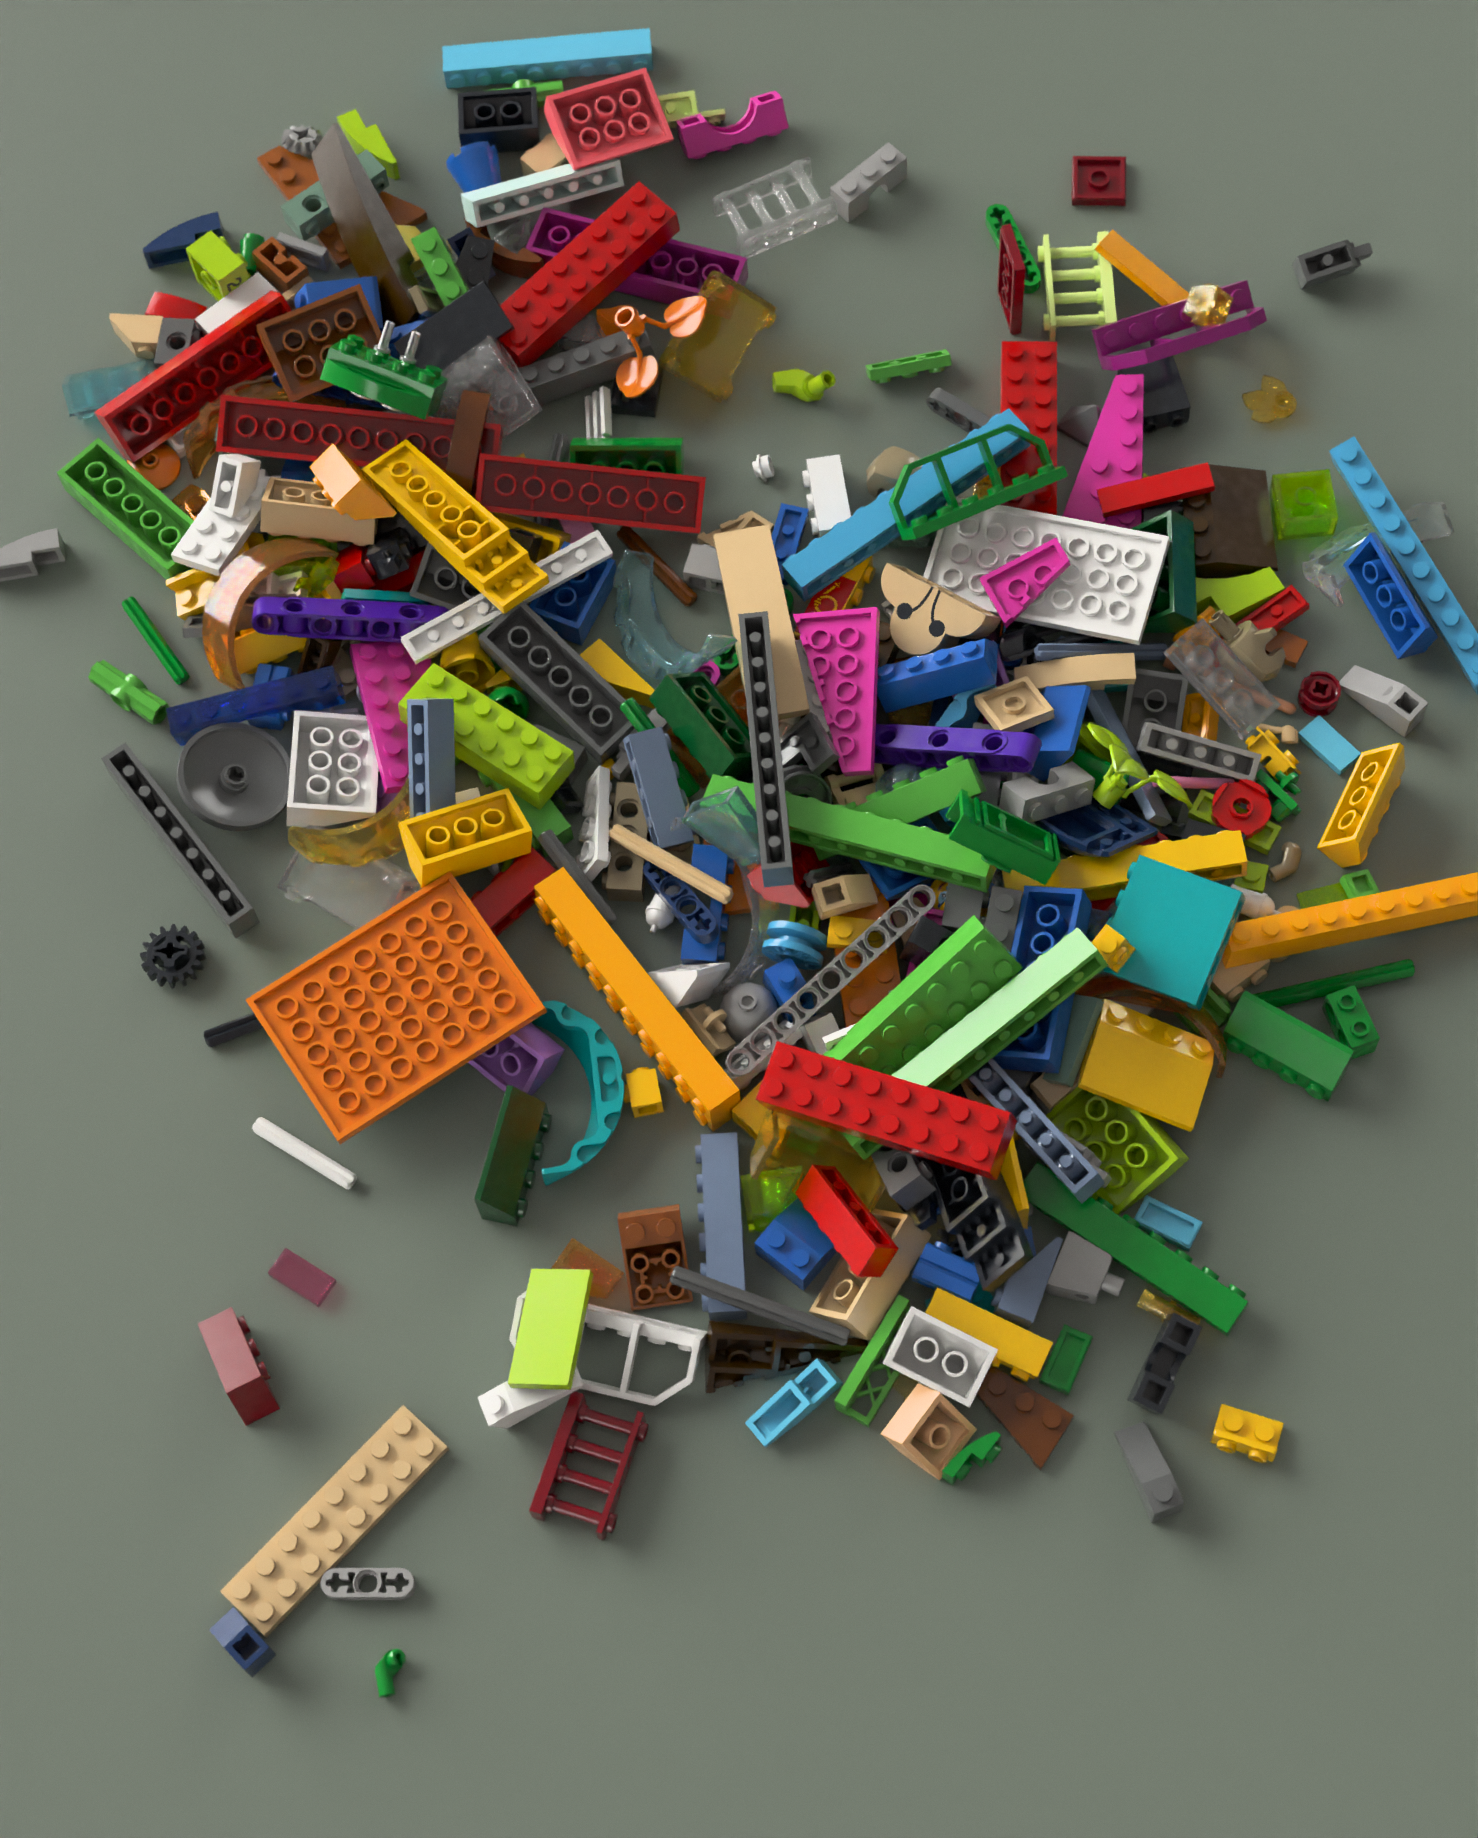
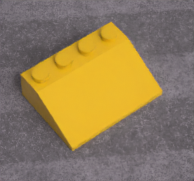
[1078,998,1215,1132]

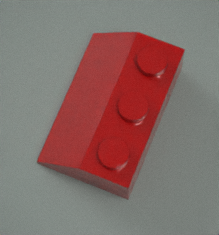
[747,842,830,908]

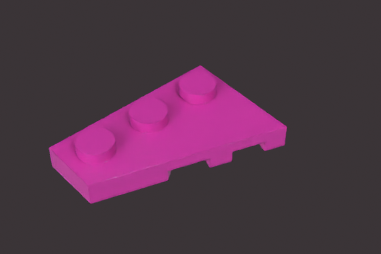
[979,538,1071,628]

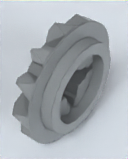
[282,124,323,155]

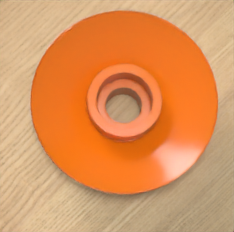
[127,444,181,491]

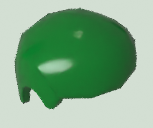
[488,686,530,720]

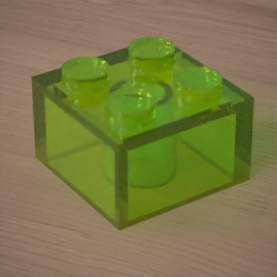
[1269,469,1338,541]

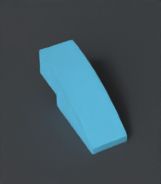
[745,1359,844,1447]

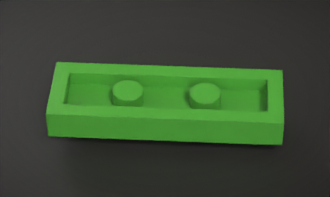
[865,349,952,383]

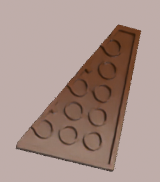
[257,145,428,270]

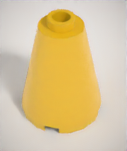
[439,632,496,693]

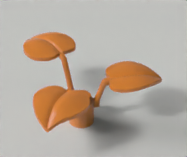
[596,296,708,398]

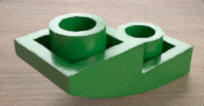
[942,1431,1002,1486]

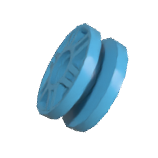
[761,921,827,970]

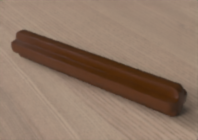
[616,526,698,607]

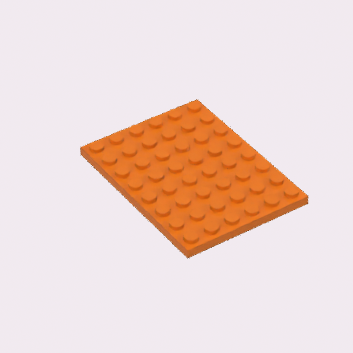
[246,871,547,1144]

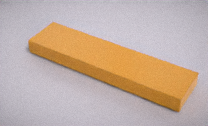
[1095,229,1193,306]

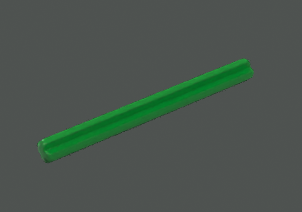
[1239,959,1415,1007]

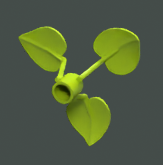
[1084,722,1193,810]

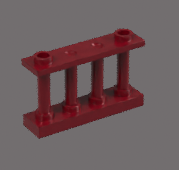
[529,1391,649,1541]

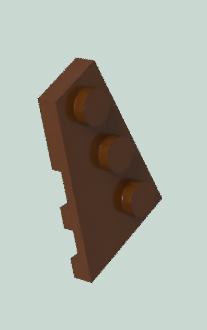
[976,1366,1074,1471]

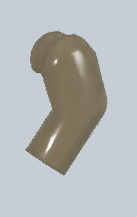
[1268,842,1302,883]

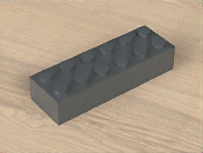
[478,601,635,765]

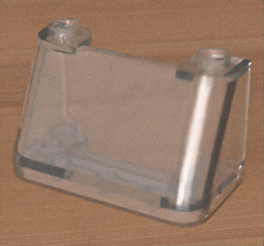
[277,825,420,932]

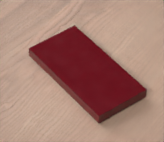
[997,224,1025,335]

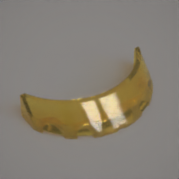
[288,717,410,867]

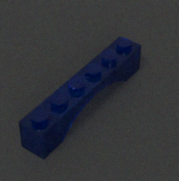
[166,665,346,746]

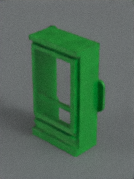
[945,789,1061,885]

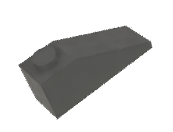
[1114,1421,1184,1523]

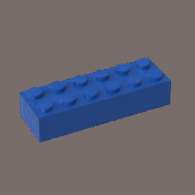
[993,886,1092,1074]

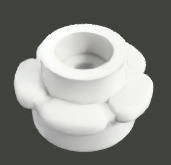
[753,454,774,481]

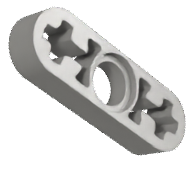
[321,1568,416,1600]

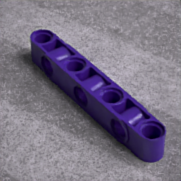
[252,597,449,643]
[874,724,1042,773]

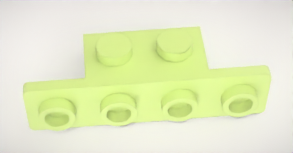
[657,90,726,128]

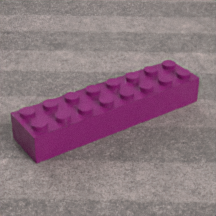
[526,207,748,320]

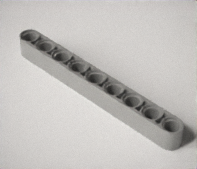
[725,885,936,1076]

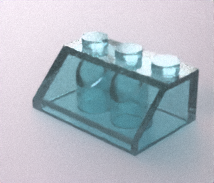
[62,359,149,419]

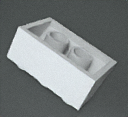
[882,1306,998,1408]

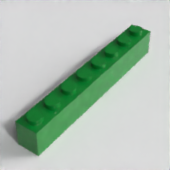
[1023,1162,1248,1337]

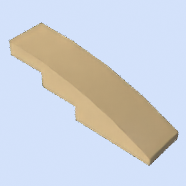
[1014,653,1136,692]

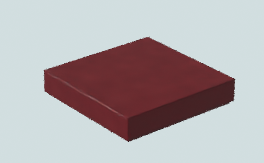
[1072,156,1126,206]

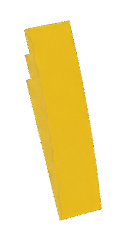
[362,439,550,614]

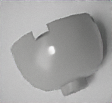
[719,982,779,1044]

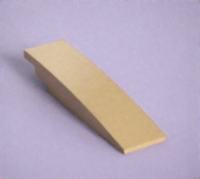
[713,524,810,720]

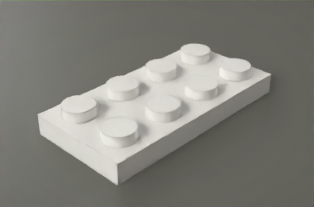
[171,482,267,577]

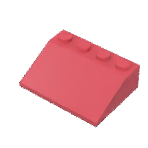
[544,67,674,171]

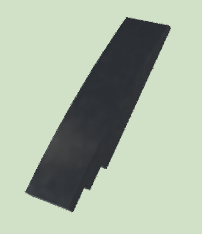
[925,1083,1034,1292]

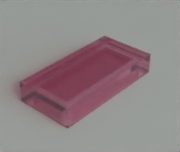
[267,1248,337,1307]

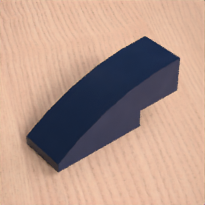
[143,211,225,269]

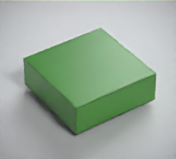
[1339,869,1380,899]

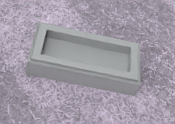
[276,232,332,272]

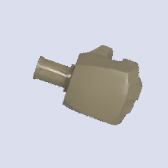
[866,446,923,498]
[1208,610,1286,685]

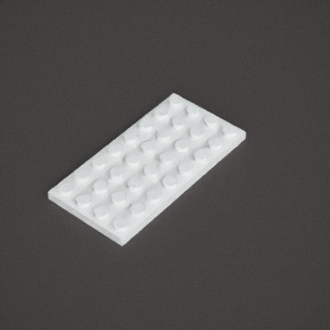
[923,497,1170,645]

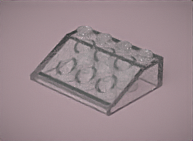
[430,336,543,439]

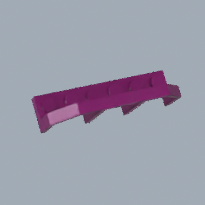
[1091,280,1267,371]

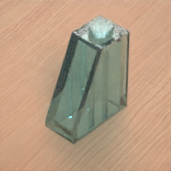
[681,786,761,867]

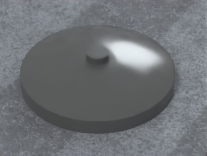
[176,722,290,831]

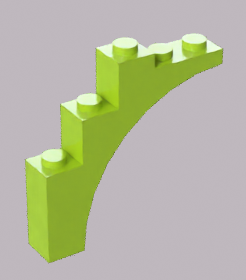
[1196,566,1285,624]

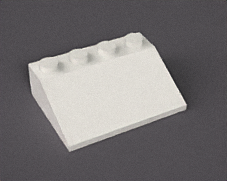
[286,710,379,828]

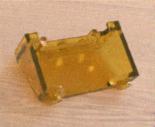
[658,270,777,403]

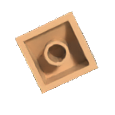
[881,1383,977,1480]

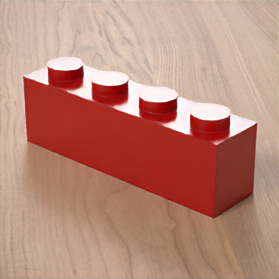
[470,847,556,937]
[795,1165,899,1277]

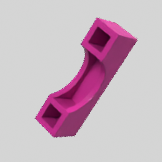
[676,90,789,159]

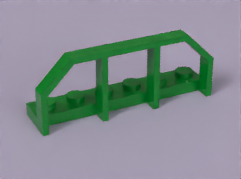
[889,424,1068,540]

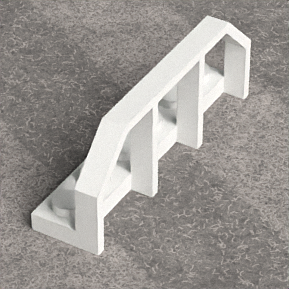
[509,1291,707,1406]

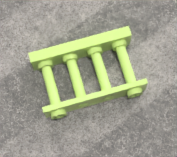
[1037,231,1117,341]

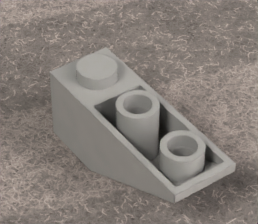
[1339,665,1428,738]

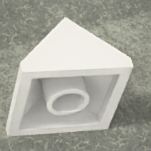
[647,962,730,1008]

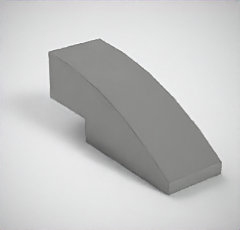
[0,528,66,582]

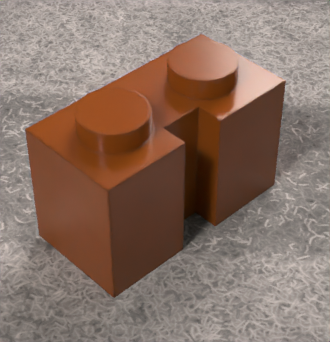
[252,236,310,293]

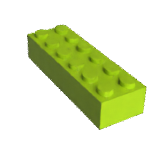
[398,663,575,810]

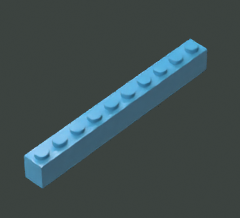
[782,408,1030,602]
[1329,436,1478,694]

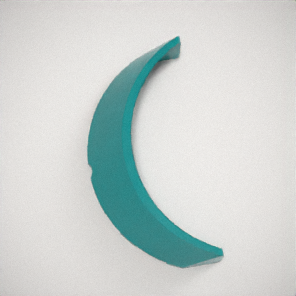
[531,1000,625,1186]

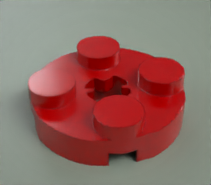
[1211,779,1272,840]

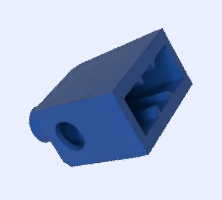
[762,957,816,1023]

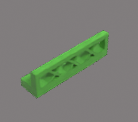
[834,1295,911,1428]

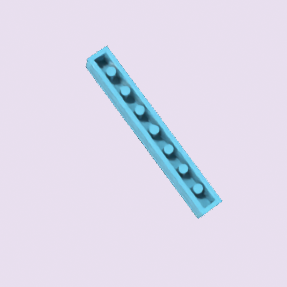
[442,28,653,88]

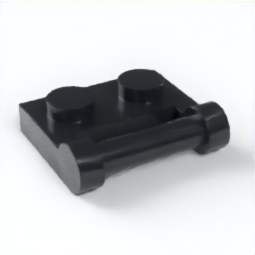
[611,365,664,418]

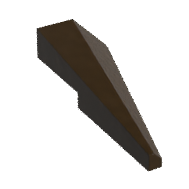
[705,1320,868,1393]

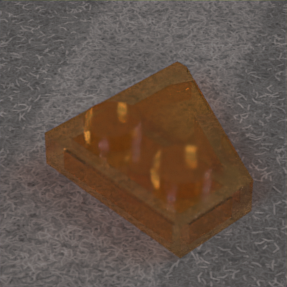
[551,1237,624,1299]

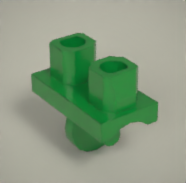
[1255,769,1302,823]

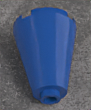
[446,141,502,193]

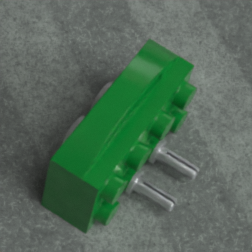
[320,321,448,420]

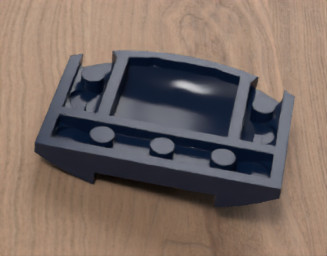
[1034,795,1158,857]

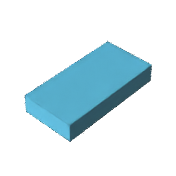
[1298,715,1361,775]
[1134,1195,1203,1252]

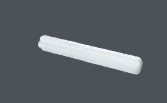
[252,1117,357,1189]

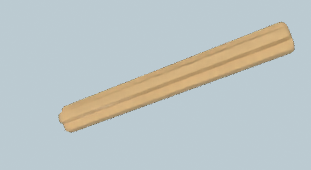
[609,824,734,904]

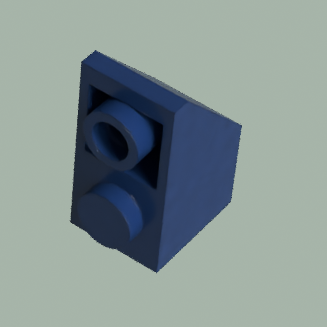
[209,1607,277,1677]

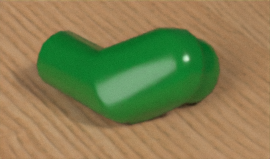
[375,1649,406,1698]

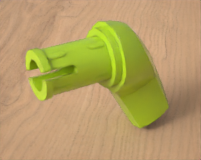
[772,369,836,402]

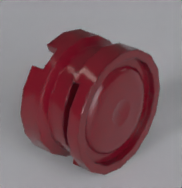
[1297,671,1341,717]

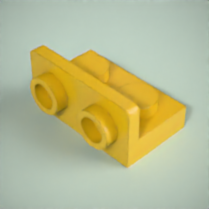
[166,568,230,620]
[1210,1404,1284,1463]

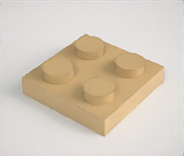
[974,676,1054,732]

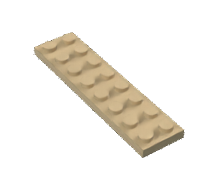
[220,1405,449,1638]

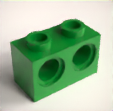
[1322,985,1380,1060]

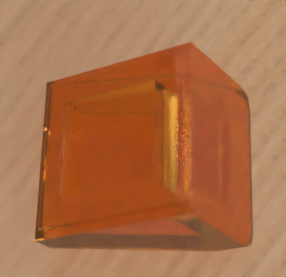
[171,484,210,521]

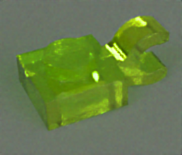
[293,557,340,598]

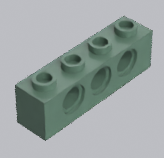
[281,149,389,241]

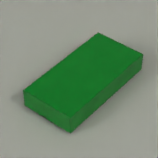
[1039,1324,1093,1395]

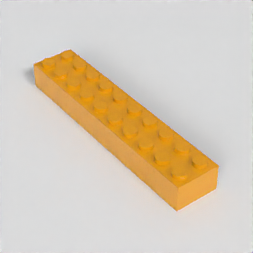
[534,867,741,1132]

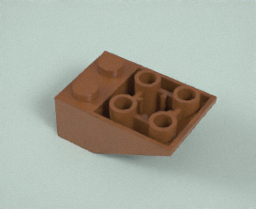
[618,1204,693,1311]

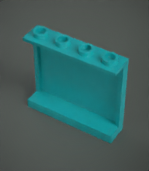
[1099,855,1246,1011]

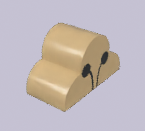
[881,563,1001,656]

